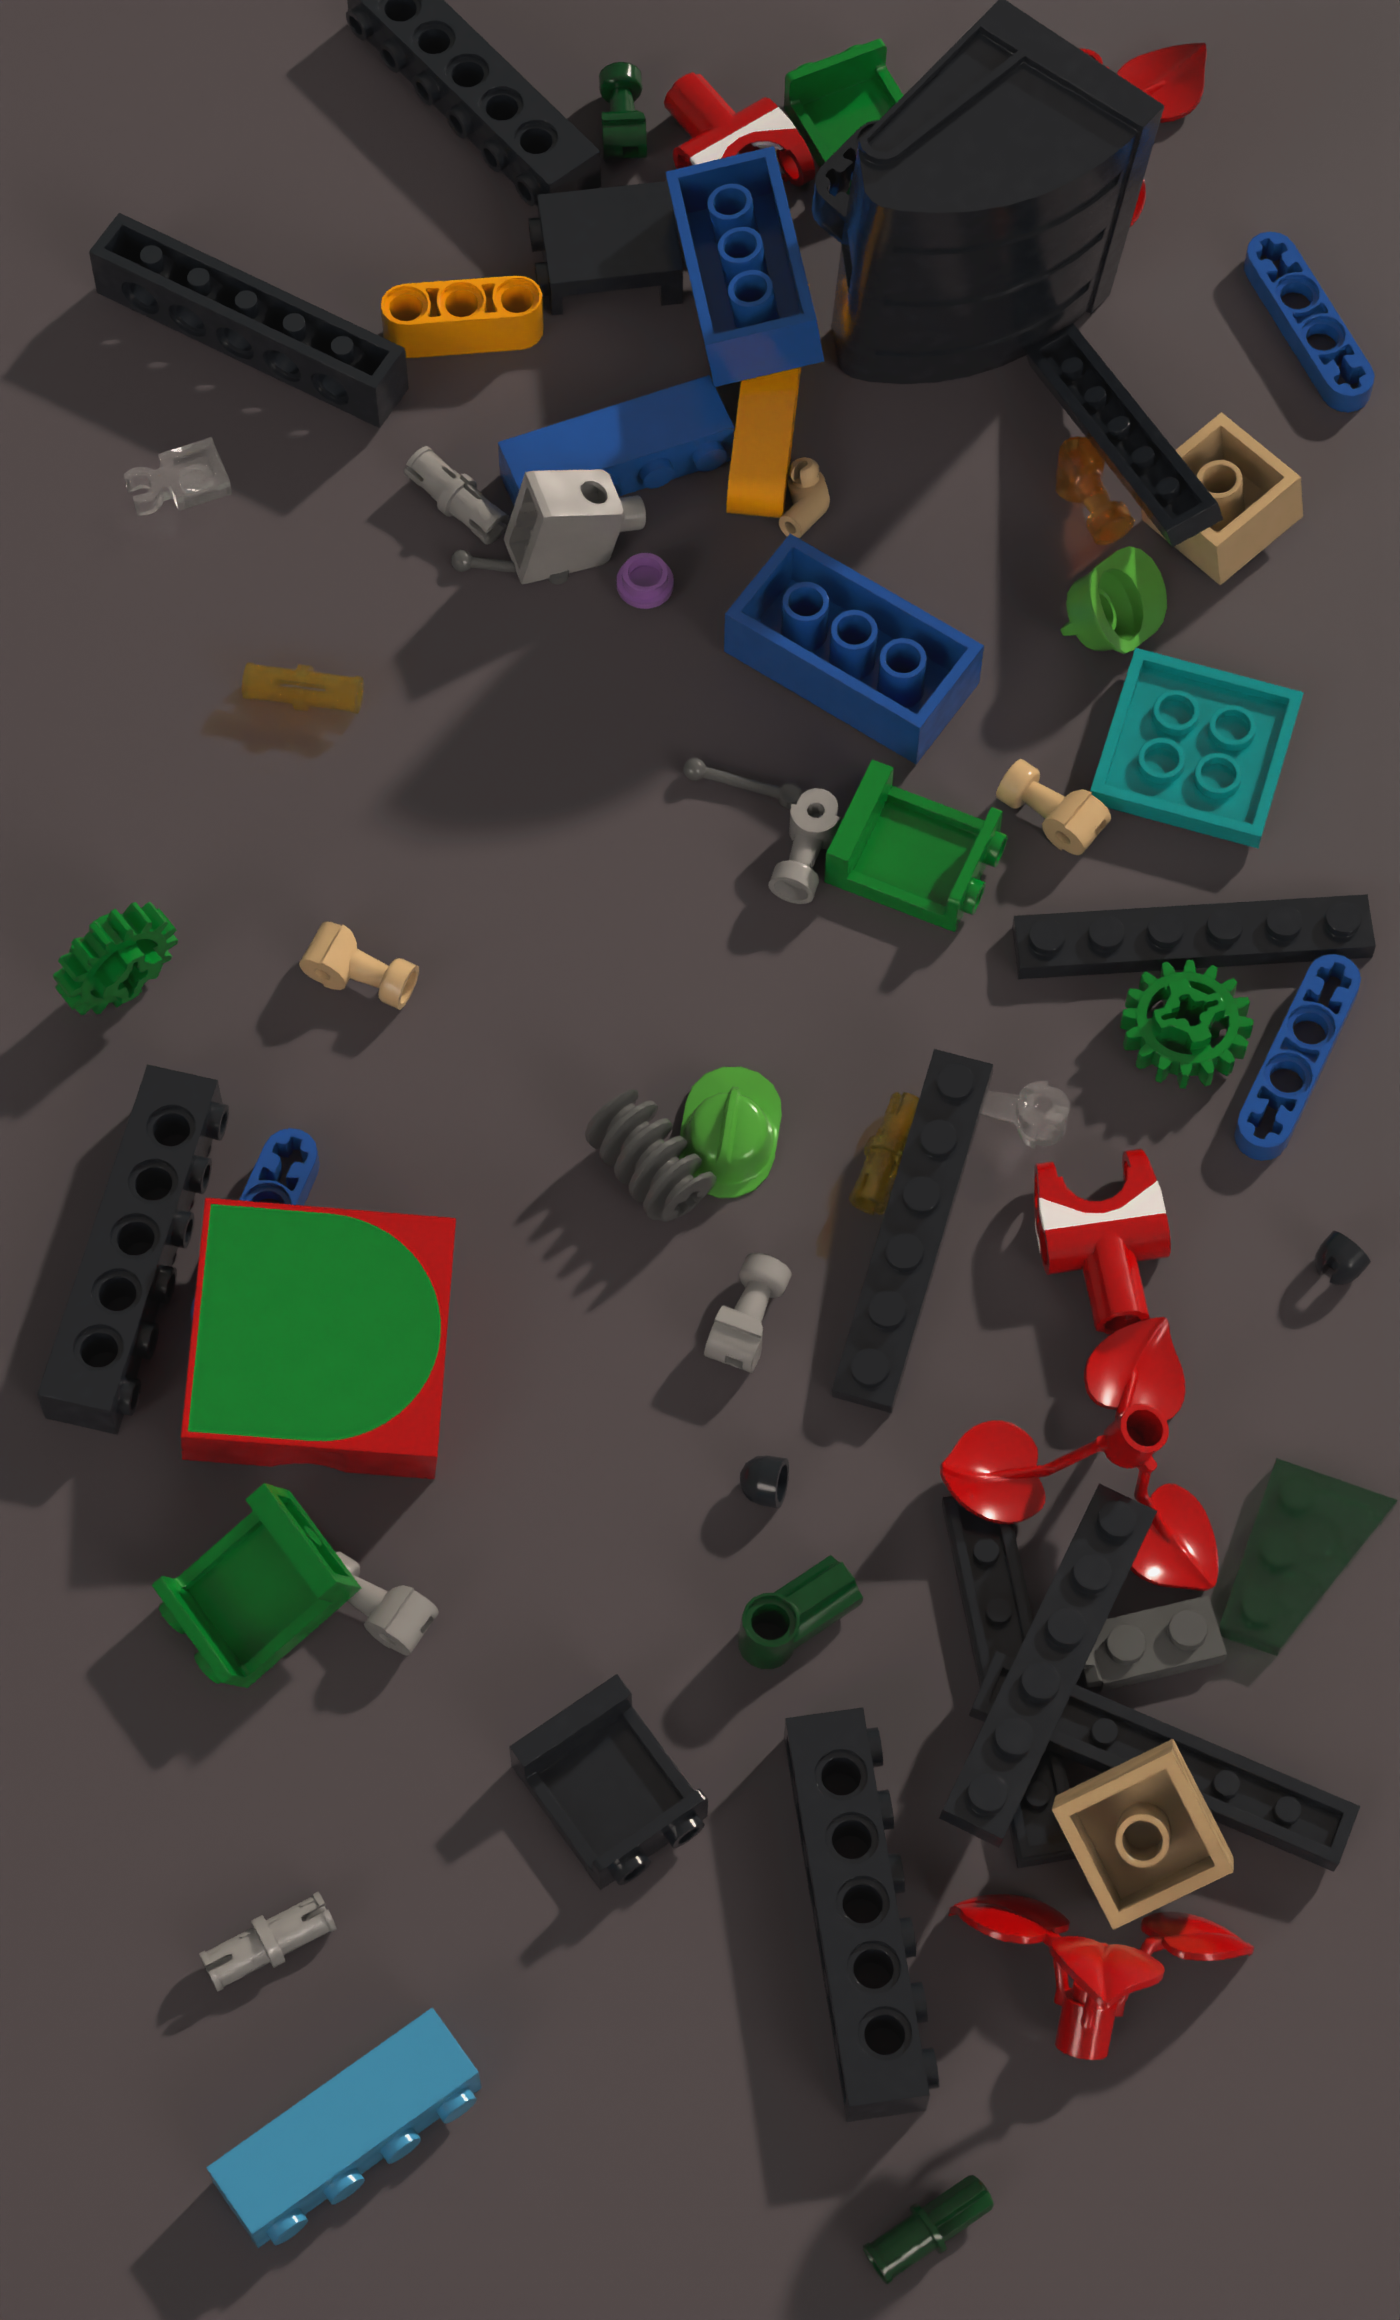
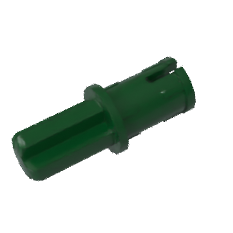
[863,2175,994,2284]

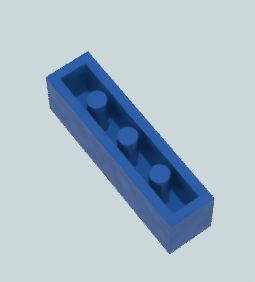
[498,375,734,505]

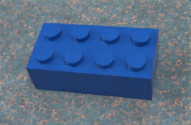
[665,146,824,387]
[724,534,984,764]

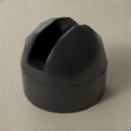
[1315,1231,1371,1285]
[740,1455,789,1508]

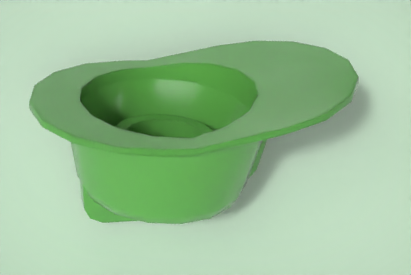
[1060,546,1167,654]
[679,1067,782,1198]

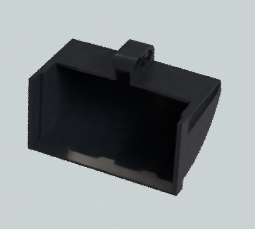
[812,0,1164,384]

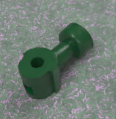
[599,62,647,160]

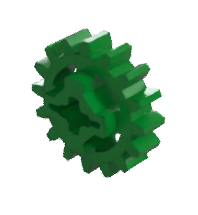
[53,902,178,1015]
[1120,960,1254,1089]

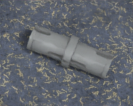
[404,446,510,545]
[199,1892,337,1992]

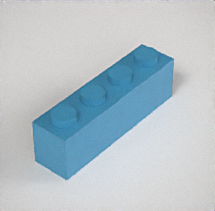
[206,2007,482,2248]

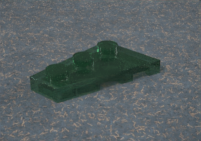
[1219,1458,1398,1656]

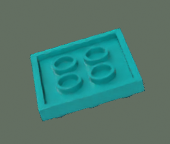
[1090,648,1304,848]

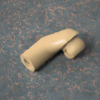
[779,457,830,538]

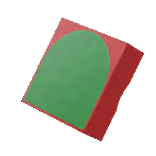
[181,1198,456,1479]

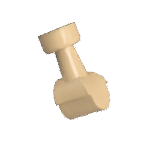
[996,759,1111,855]
[299,922,419,1010]

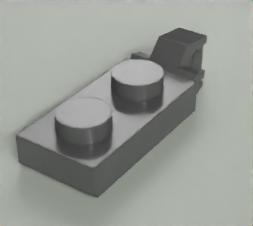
[1079,1595,1227,1692]

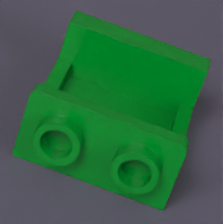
[784,39,904,195]
[824,759,1008,932]
[152,1483,362,1688]

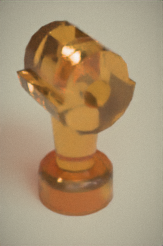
[1055,436,1135,545]

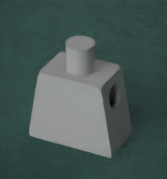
[503,469,646,584]

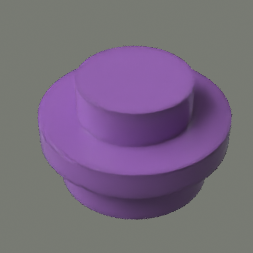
[617,553,674,609]

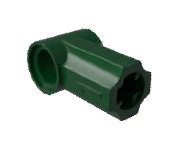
[738,1555,863,1669]

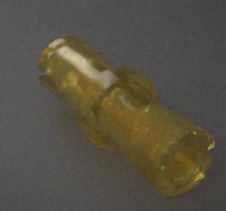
[242,662,364,714]
[849,1092,919,1215]

